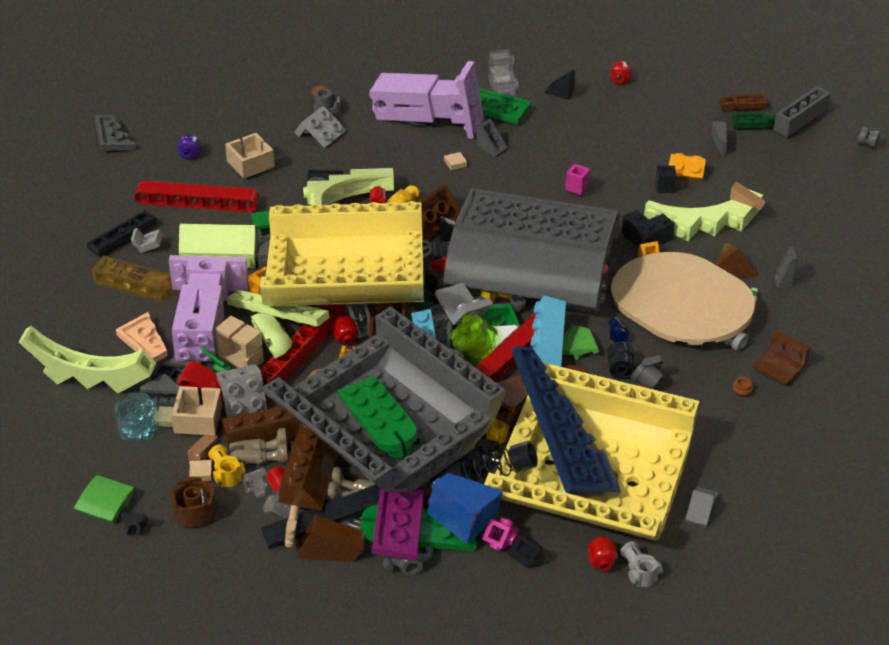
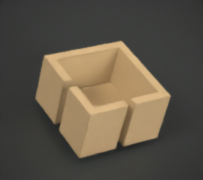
[225,133,275,179]
[215,316,264,368]
[172,386,222,436]

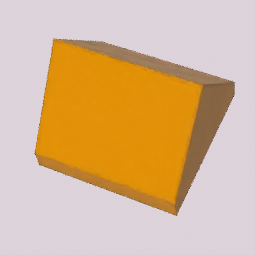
[637,241,660,257]

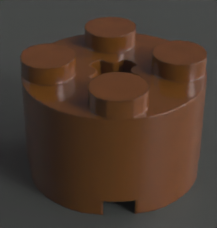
[170,477,216,528]

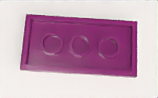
[371,488,425,561]

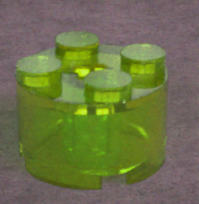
[450,313,498,361]

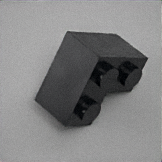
[621,210,675,248]

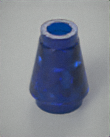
[608,318,629,342]

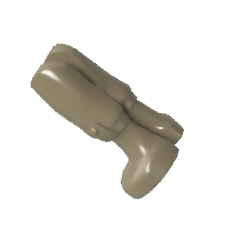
[229,428,289,465]
[327,466,375,502]

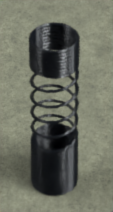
[429,440,538,489]

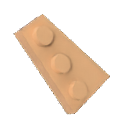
[116,312,168,362]

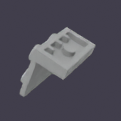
[294,106,346,148]
[434,283,493,325]
[216,364,267,418]

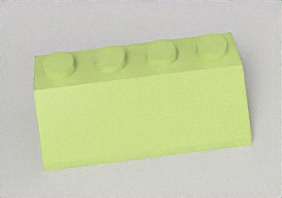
[179,224,257,269]

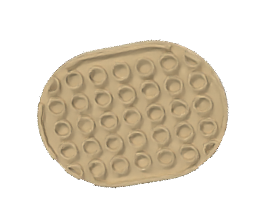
[611,252,755,345]

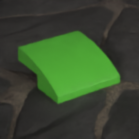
[74,475,135,524]

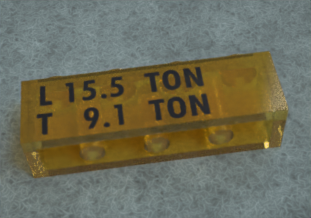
[92,256,172,302]

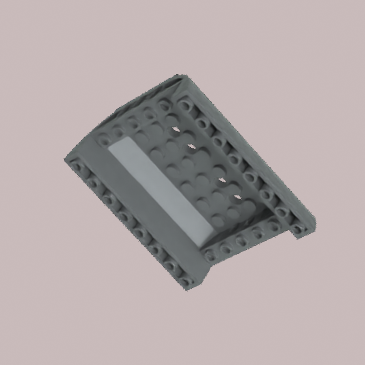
[443,188,620,308]
[262,307,506,493]

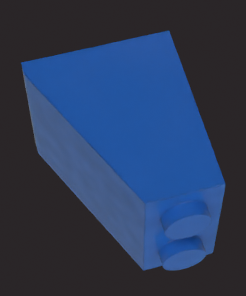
[427,473,503,544]

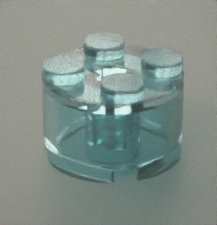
[114,393,159,440]

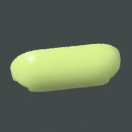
[251,313,292,358]

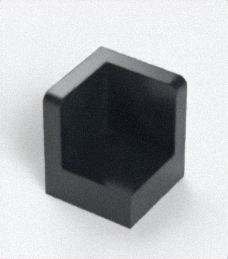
[655,165,677,193]

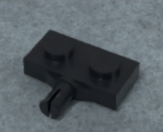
[464,438,502,476]

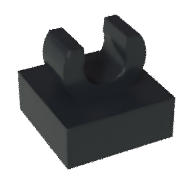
[121,512,148,536]

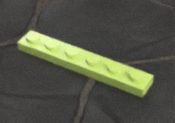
[226,290,330,327]

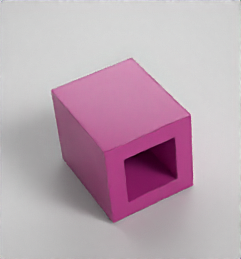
[565,164,590,195]

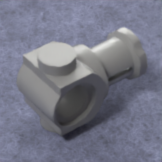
[620,541,663,588]

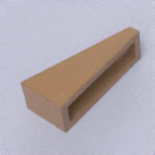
[730,182,766,210]
[187,435,218,463]

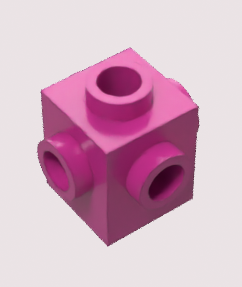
[483,517,519,551]

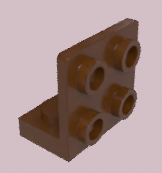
[753,329,811,385]

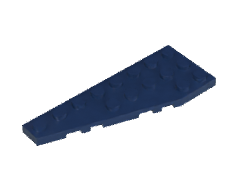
[512,346,621,497]

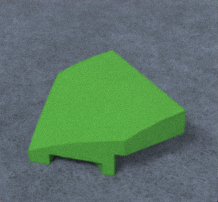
[562,325,599,361]

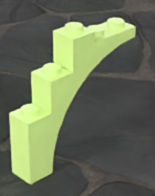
[303,168,394,206]
[644,189,763,241]
[19,326,157,393]

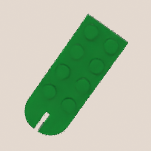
[448,78,531,125]
[337,376,417,459]
[359,504,476,552]

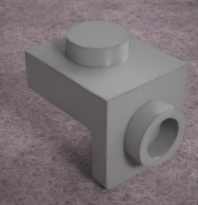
[131,228,163,253]

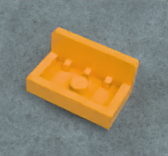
[669,153,706,181]

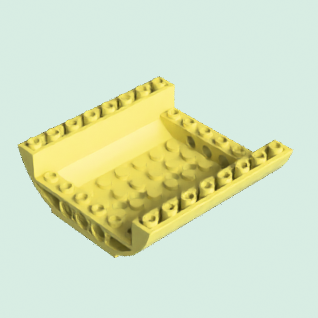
[260,201,424,306]
[484,363,699,541]

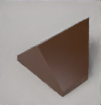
[716,243,758,278]

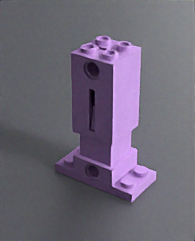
[369,61,484,138]
[169,255,249,362]

